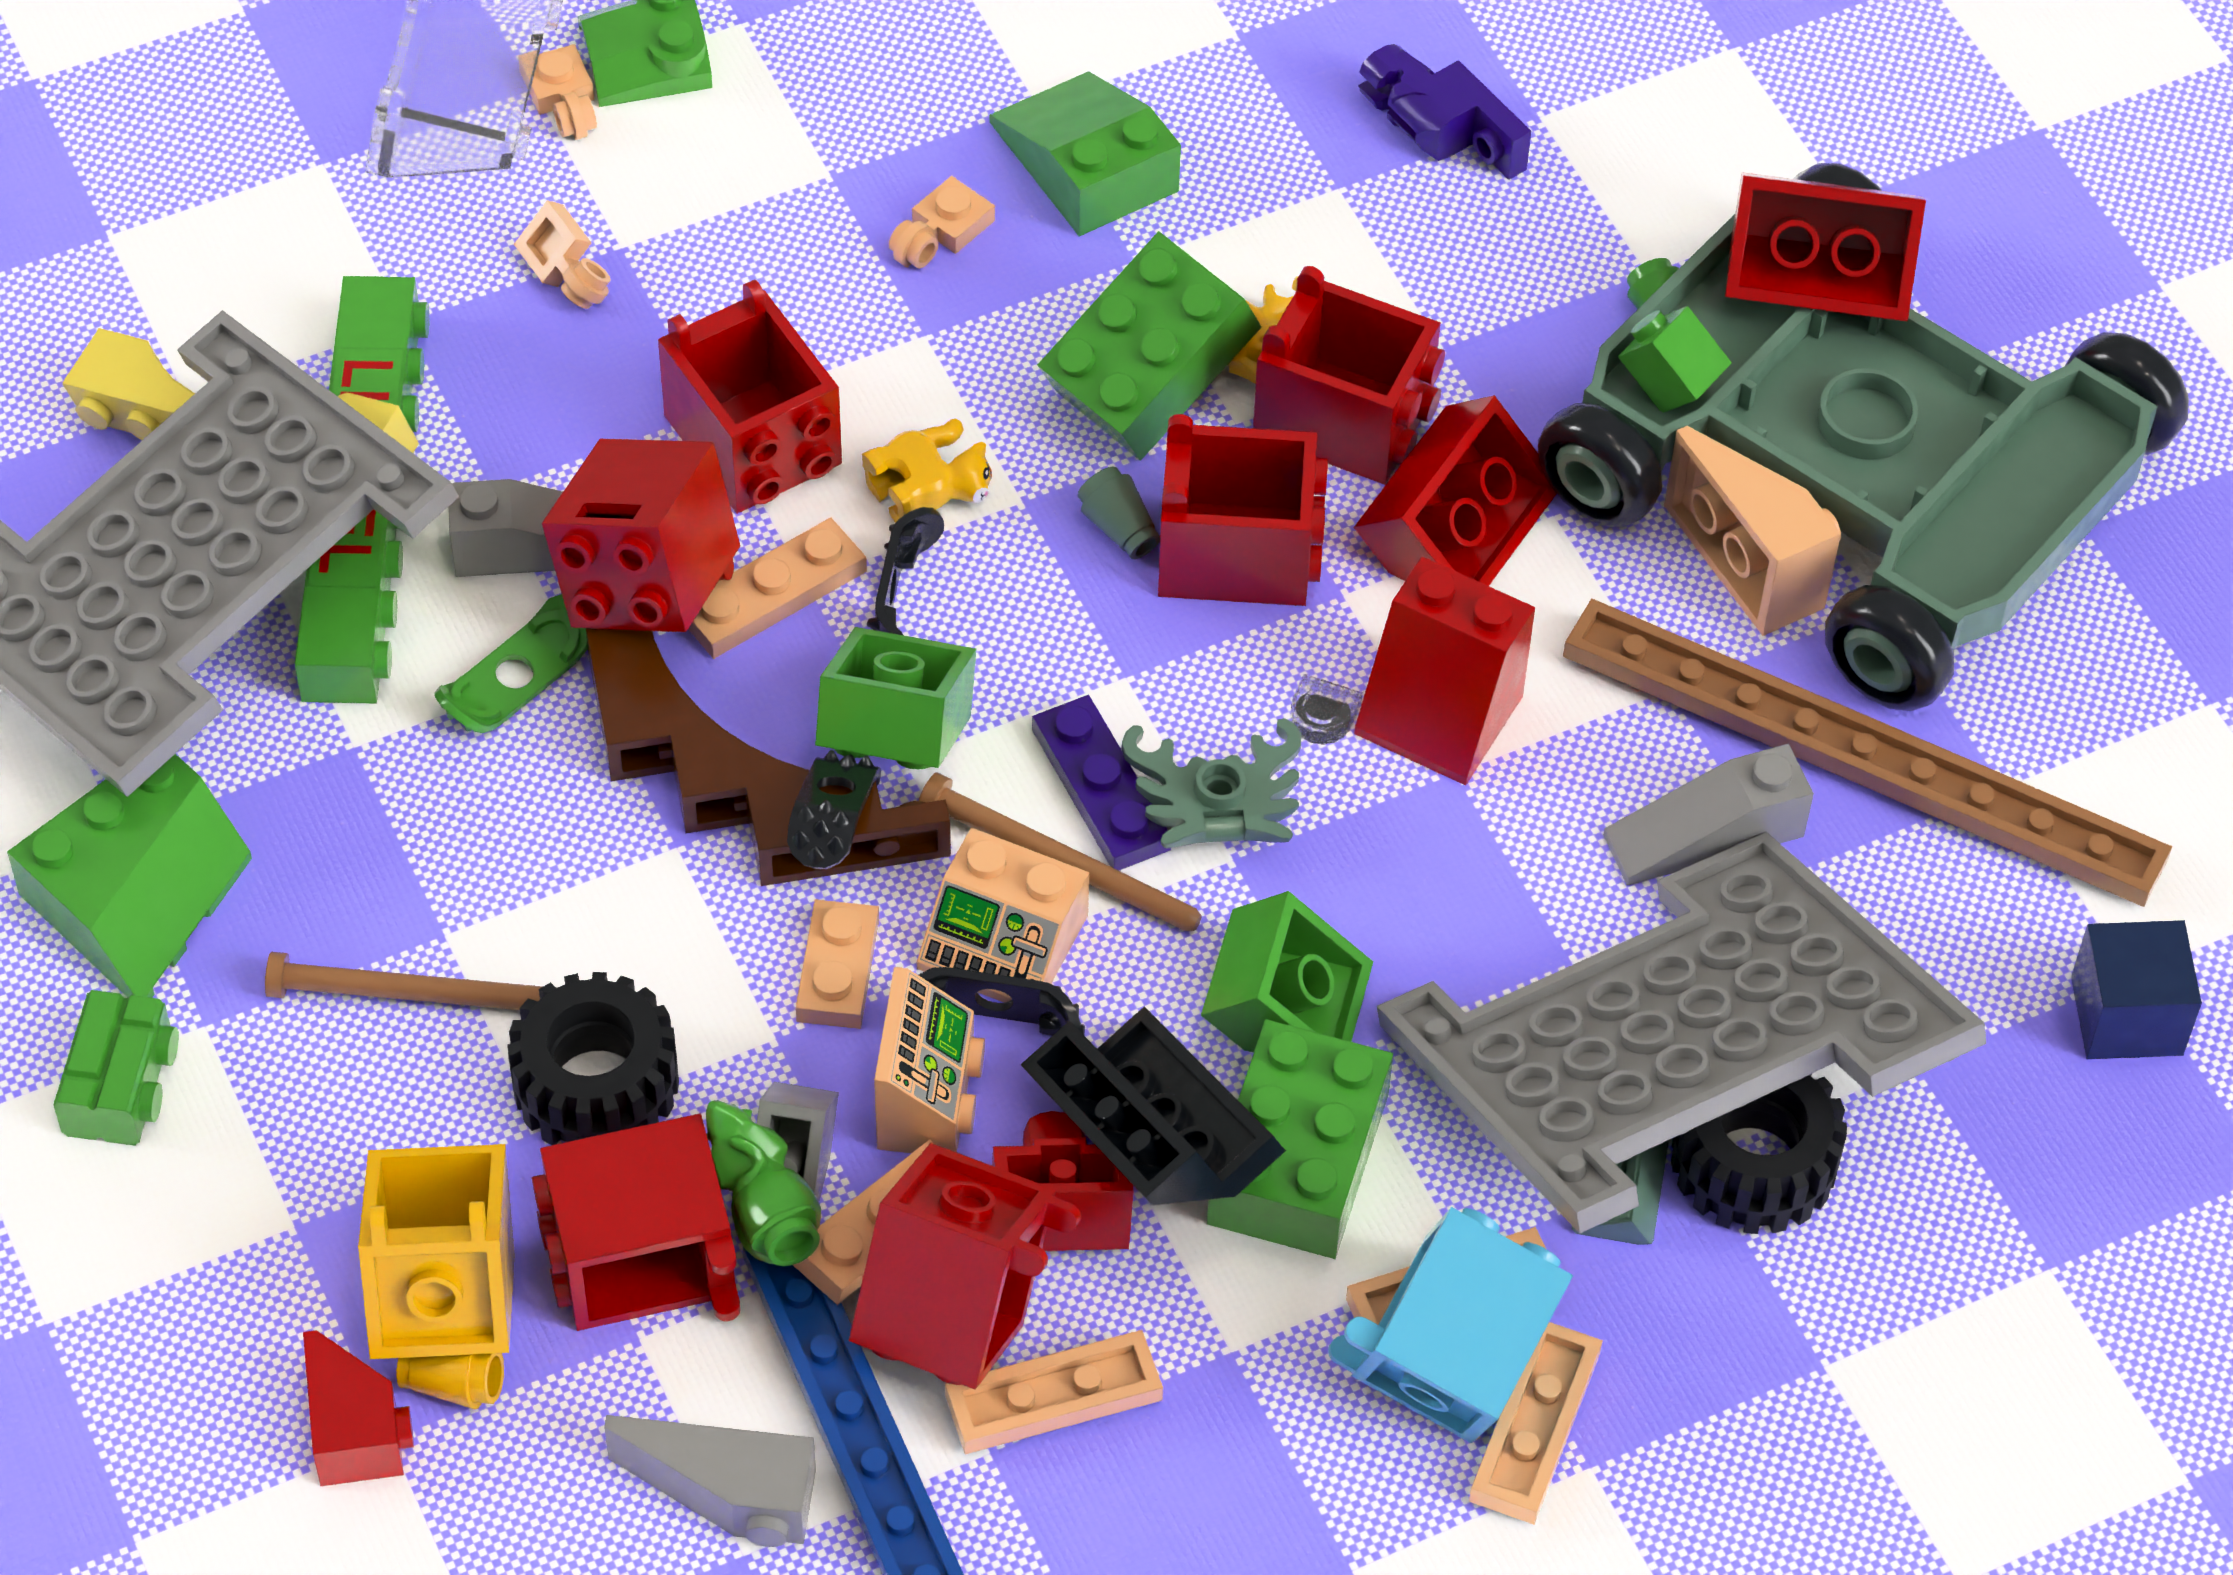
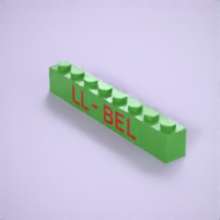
[295,276,430,704]

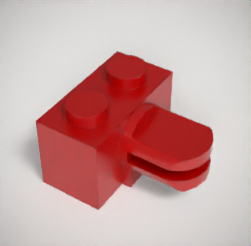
[992,1111,1134,1251]

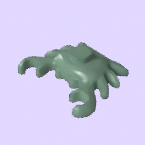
[1121,718,1301,848]

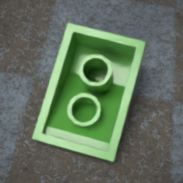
[989,71,1181,237]

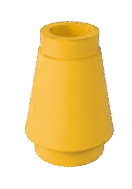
[396,1353,504,1410]

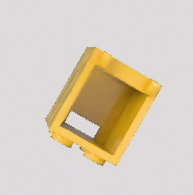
[358,1144,515,1359]

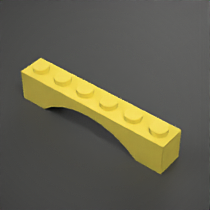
[62,328,419,453]

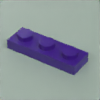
[1032,694,1171,871]

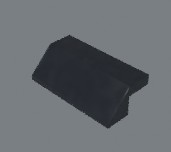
[1021,1006,1286,1205]

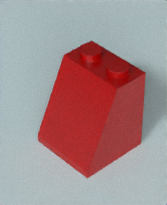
[1354,556,1536,786]

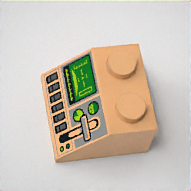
[916,828,1089,1003]
[874,967,985,1153]

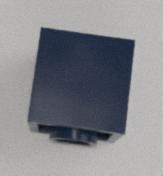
[2071,920,2202,1060]

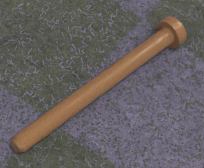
[918,772,1202,931]
[265,951,557,1010]

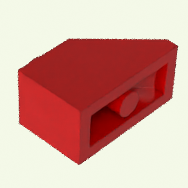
[303,1330,414,1487]

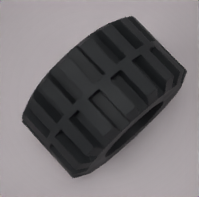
[507,971,679,1145]
[1671,1074,1847,1234]

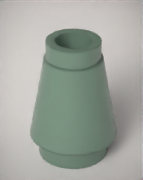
[1077,466,1160,560]

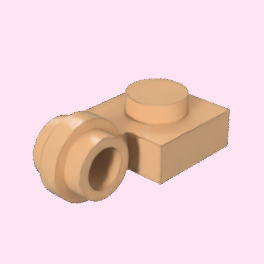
[520,44,597,140]
[889,175,995,269]
[513,200,611,309]

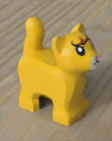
[862,418,992,523]

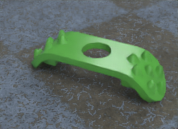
[434,594,588,733]

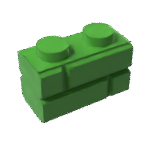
[53,990,179,1146]

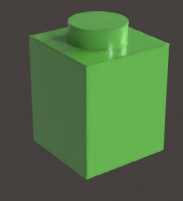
[1618,306,1732,413]

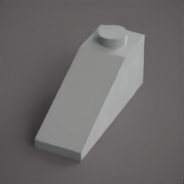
[448,479,563,577]
[1603,743,1814,886]
[604,1415,816,1547]

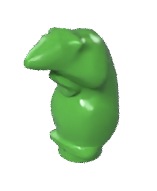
[706,1100,821,1266]

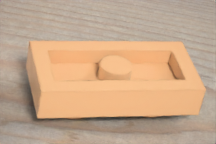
[795,899,879,1029]

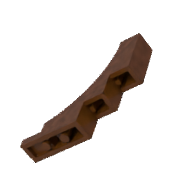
[585,628,951,886]

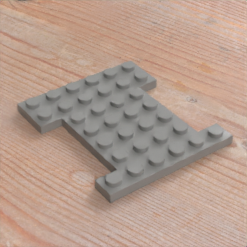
[0,310,459,797]
[1377,832,1987,1233]

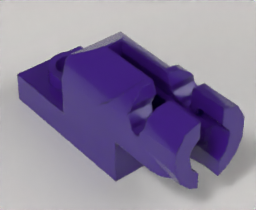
[1358,44,1532,180]

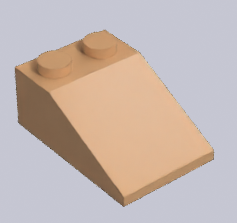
[1664,426,1841,636]

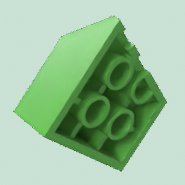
[7,754,252,998]

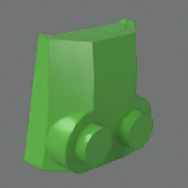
[577,0,713,107]

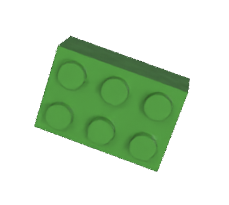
[1037,231,1262,461]
[1207,1019,1393,1260]

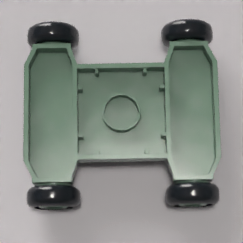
[1538,163,2189,711]

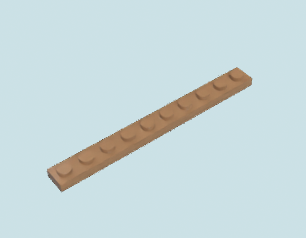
[1563,598,2173,907]

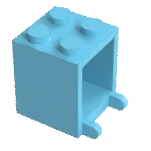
[1328,1207,1573,1443]

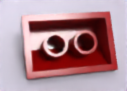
[1725,172,1926,322]
[1353,395,1557,586]

